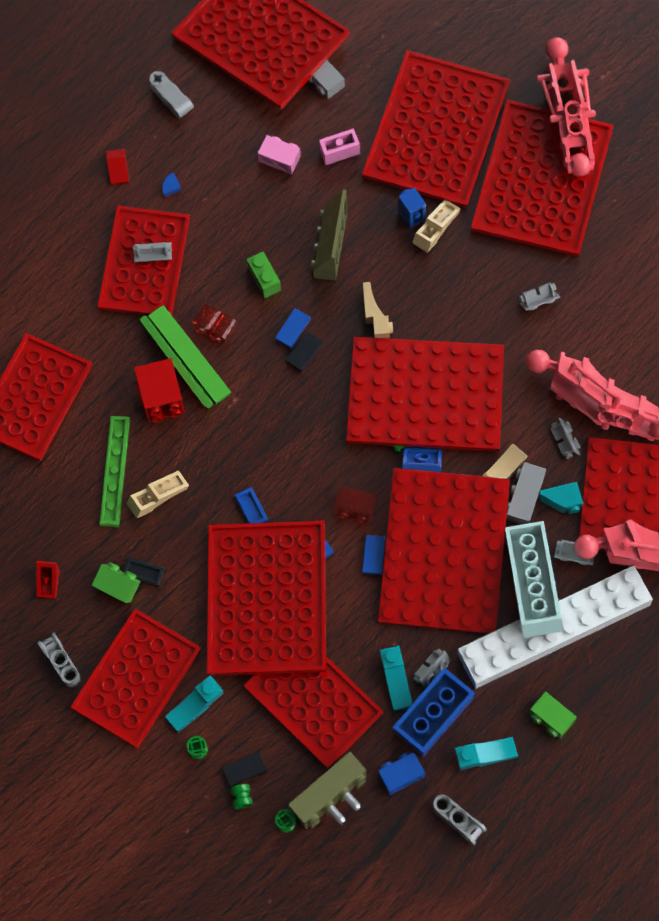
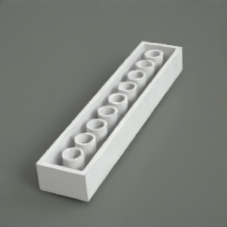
[457,565,653,689]

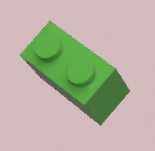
[247,251,281,298]
[92,562,141,603]
[529,692,577,739]

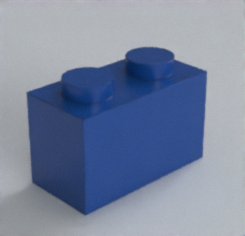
[398,187,426,229]
[378,752,425,796]

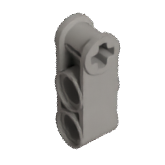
[150,71,194,119]
[37,632,81,688]
[432,795,487,845]

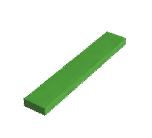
[148,305,231,404]
[139,315,214,409]
[99,416,130,527]

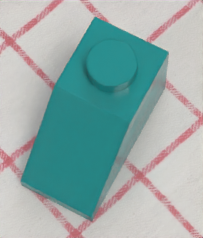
[538,482,583,514]

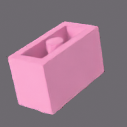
[319,129,360,165]
[258,135,301,174]

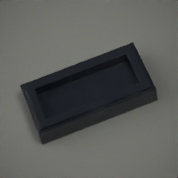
[286,332,323,372]
[123,557,165,587]
[223,752,267,787]

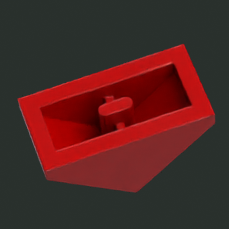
[107,149,129,185]
[36,561,60,599]

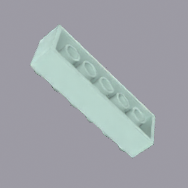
[505,521,563,638]

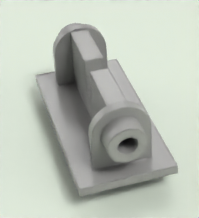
[133,242,172,262]
[519,282,560,311]
[551,418,581,459]
[554,540,594,565]
[413,649,451,689]

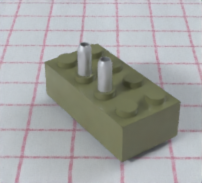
[288,752,367,830]

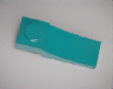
[380,646,413,712]
[165,675,224,733]
[455,737,518,770]

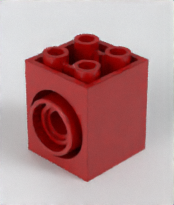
[134,358,185,422]

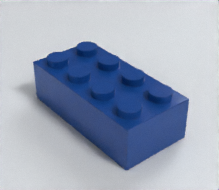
[393,668,475,758]

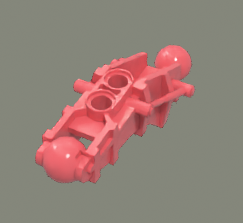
[536,37,596,177]
[526,350,659,441]
[574,519,659,571]

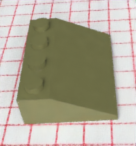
[311,189,347,281]

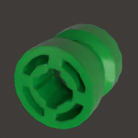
[187,736,208,760]
[230,784,253,809]
[275,809,296,833]

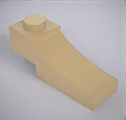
[412,200,461,252]
[363,282,393,339]
[482,444,528,479]
[127,471,189,518]

